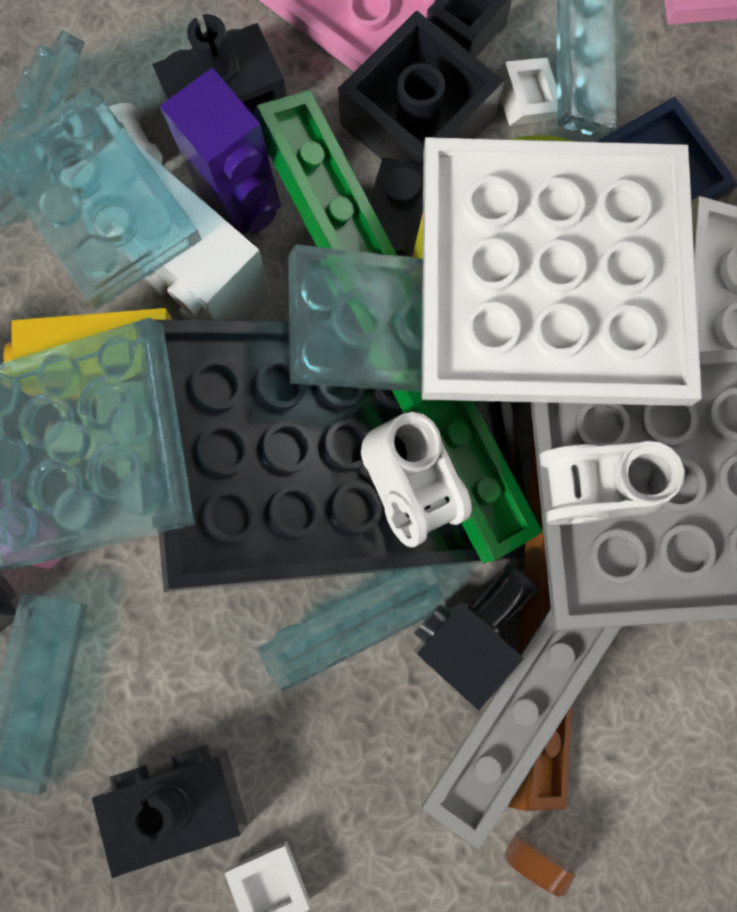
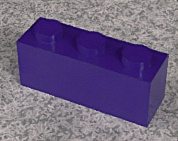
[160,68,281,235]

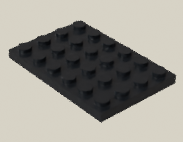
[141,319,527,593]

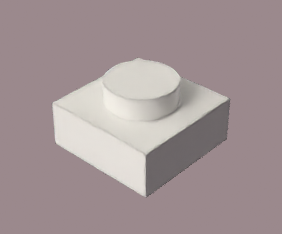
[494,58,564,126]
[224,841,311,912]

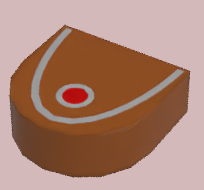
[504,834,576,897]

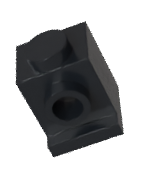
[426,0,512,58]

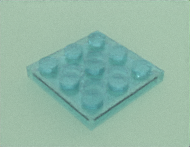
[0,318,194,570]

